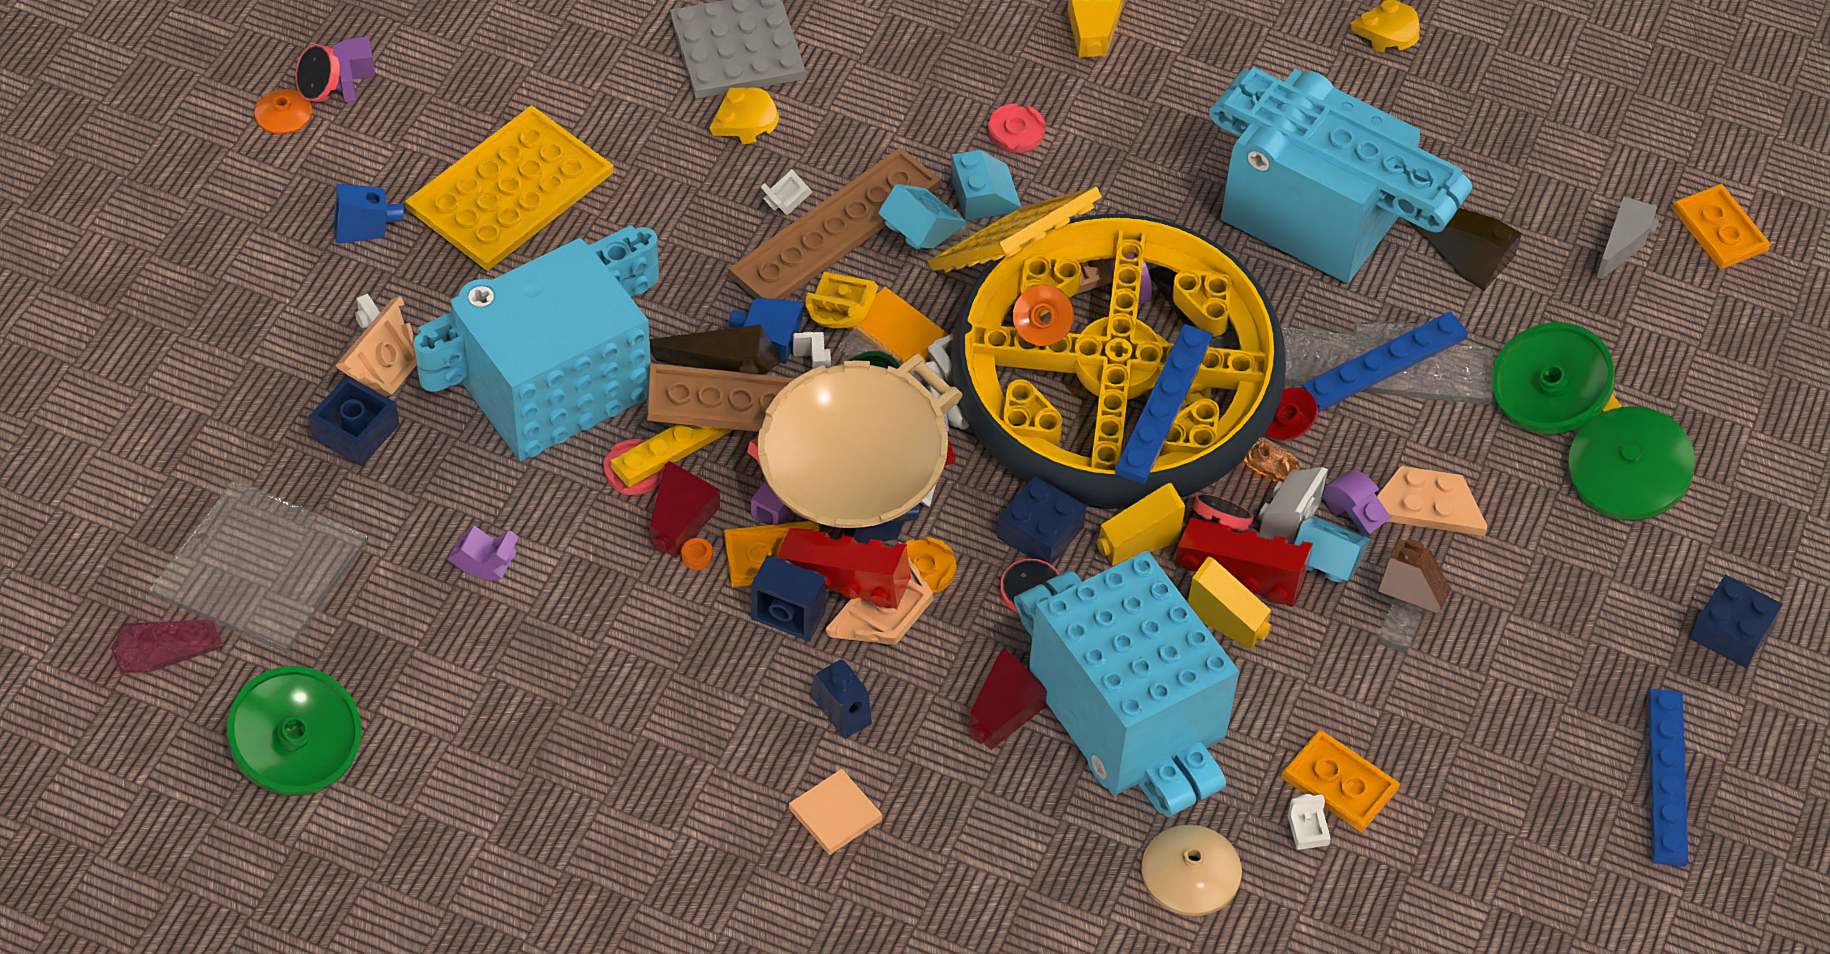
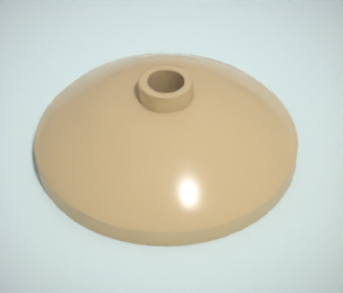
[1141,825,1242,916]

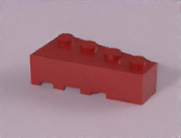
[1174,518,1313,607]
[776,527,911,609]

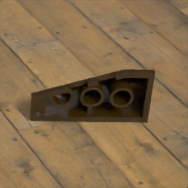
[1405,208,1522,291]
[649,324,781,374]

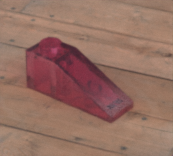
[111,619,223,674]

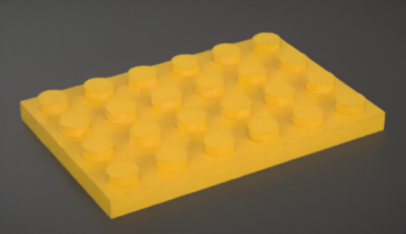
[405,105,614,271]
[927,186,1102,273]

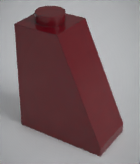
[650,461,720,558]
[969,648,1047,750]

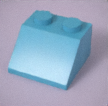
[951,150,1021,221]
[878,184,966,249]
[1294,516,1371,583]

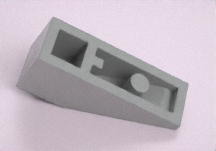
[1597,196,1659,279]

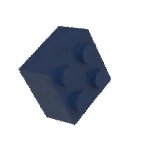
[308,375,400,466]
[997,475,1086,565]
[751,555,826,642]
[1690,574,1783,669]

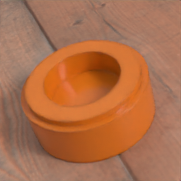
[681,538,713,570]

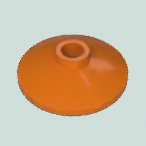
[254,89,313,134]
[1013,285,1074,346]

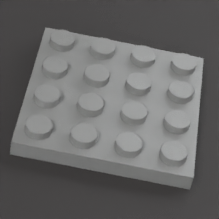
[670,0,806,99]

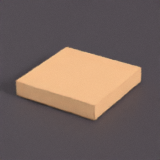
[789,769,882,855]

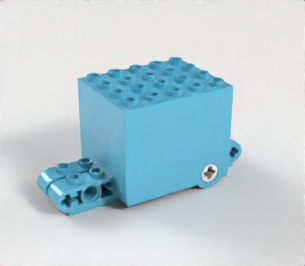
[1209,67,1472,284]
[414,225,659,462]
[1014,550,1240,817]

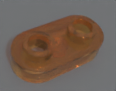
[1244,437,1300,483]

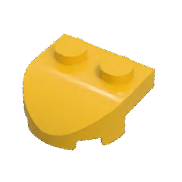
[1350,0,1420,52]
[710,87,779,144]
[806,272,879,328]

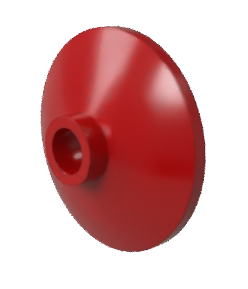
[1265,387,1318,441]

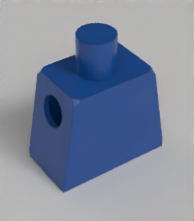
[334,184,403,244]
[729,298,803,364]

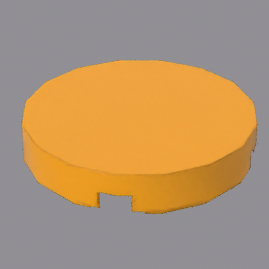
[904,537,957,594]

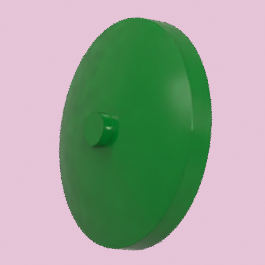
[1491,322,1615,434]
[1569,406,1695,521]
[226,666,362,796]

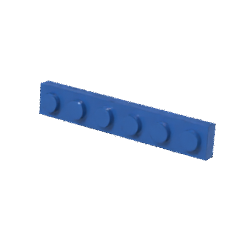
[1302,311,1468,413]
[1116,324,1213,485]
[1648,688,1688,867]

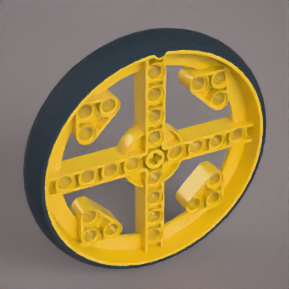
[951,214,1286,507]

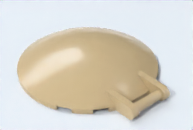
[758,354,962,528]

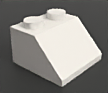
[1258,467,1328,544]

